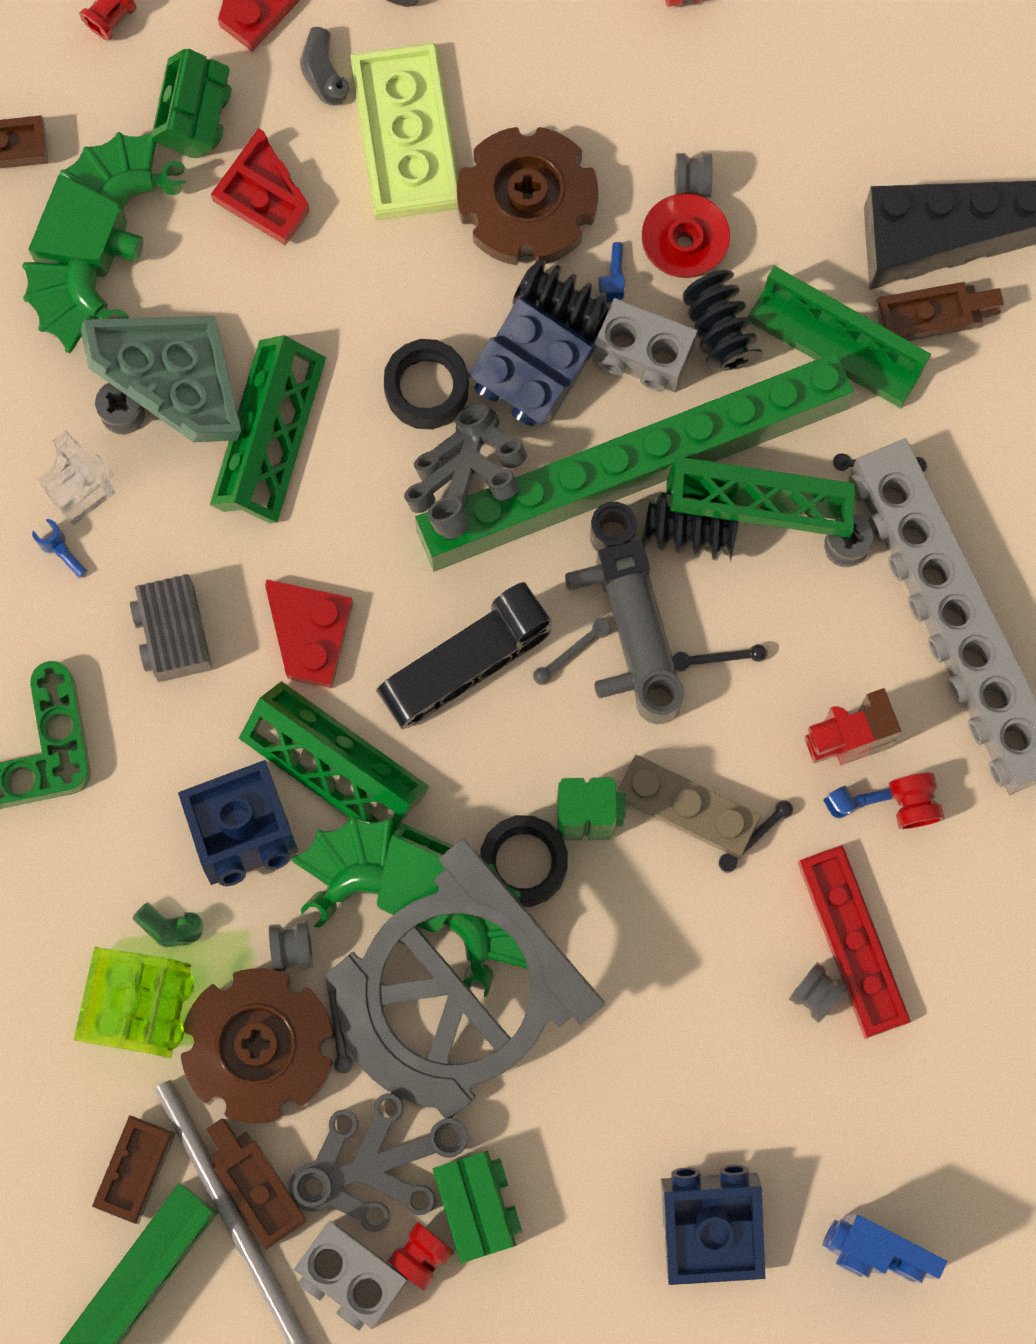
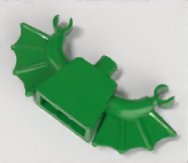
[22,131,186,353]
[292,816,528,997]

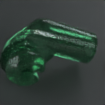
[132,902,203,948]

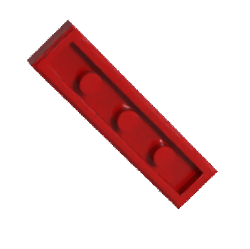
[798,845,911,1039]

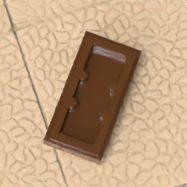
[92,1115,176,1224]

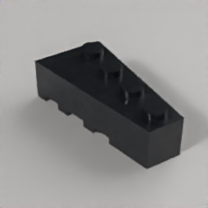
[864,181,1036,290]

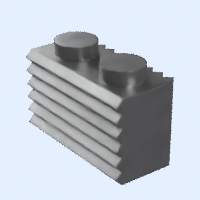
[130,574,212,682]

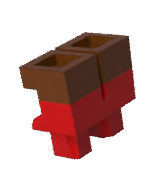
[804,688,902,766]

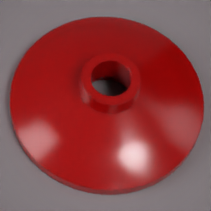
[641,193,730,278]

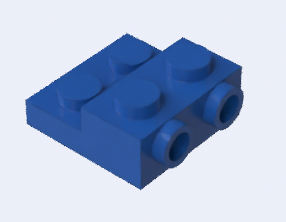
[822,1214,948,1283]

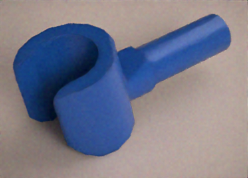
[598,242,625,303]
[32,519,87,578]
[824,785,892,819]

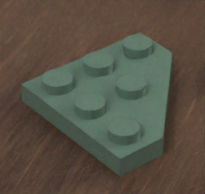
[81,316,241,442]

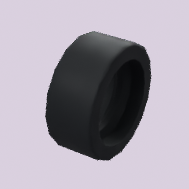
[384,339,469,430]
[480,815,568,907]

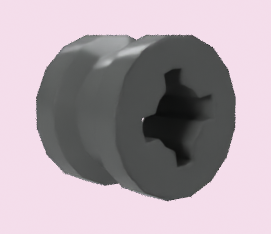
[674,153,713,197]
[95,383,145,435]
[824,515,873,567]
[269,921,313,972]
[789,962,848,1023]

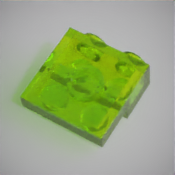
[74,947,194,1059]

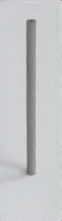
[154,1080,310,1344]

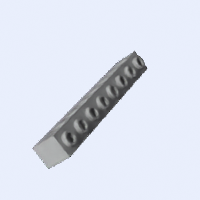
[849,438,1036,796]

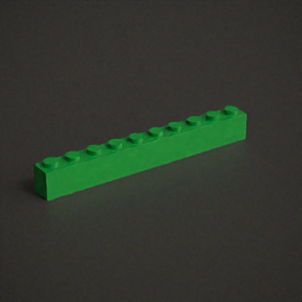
[415,352,854,572]

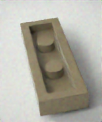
[617,754,761,859]

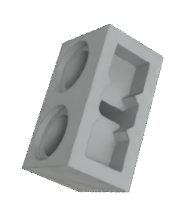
[593,298,698,392]
[293,1221,409,1331]

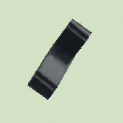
[376,582,552,729]

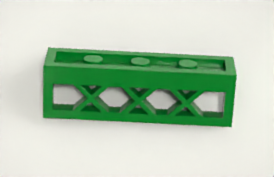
[748,265,931,408]
[210,335,326,523]
[666,456,855,538]
[238,681,430,837]
[59,1183,218,1344]

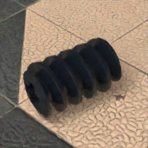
[513,257,610,343]
[682,270,763,371]
[642,491,739,563]

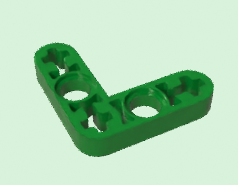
[0,661,91,809]

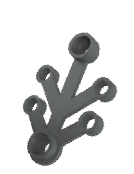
[404,403,527,539]
[289,1094,469,1232]

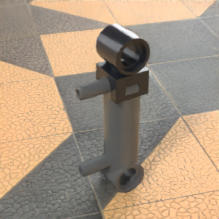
[565,501,684,724]

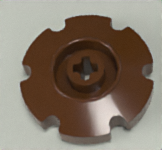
[457,127,598,265]
[181,968,334,1124]

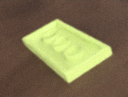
[350,42,458,220]

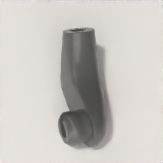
[300,27,349,106]

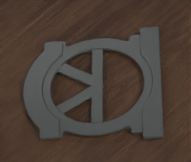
[326,838,605,1119]

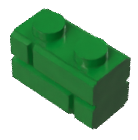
[151,49,232,158]
[557,777,626,841]
[432,1151,523,1264]

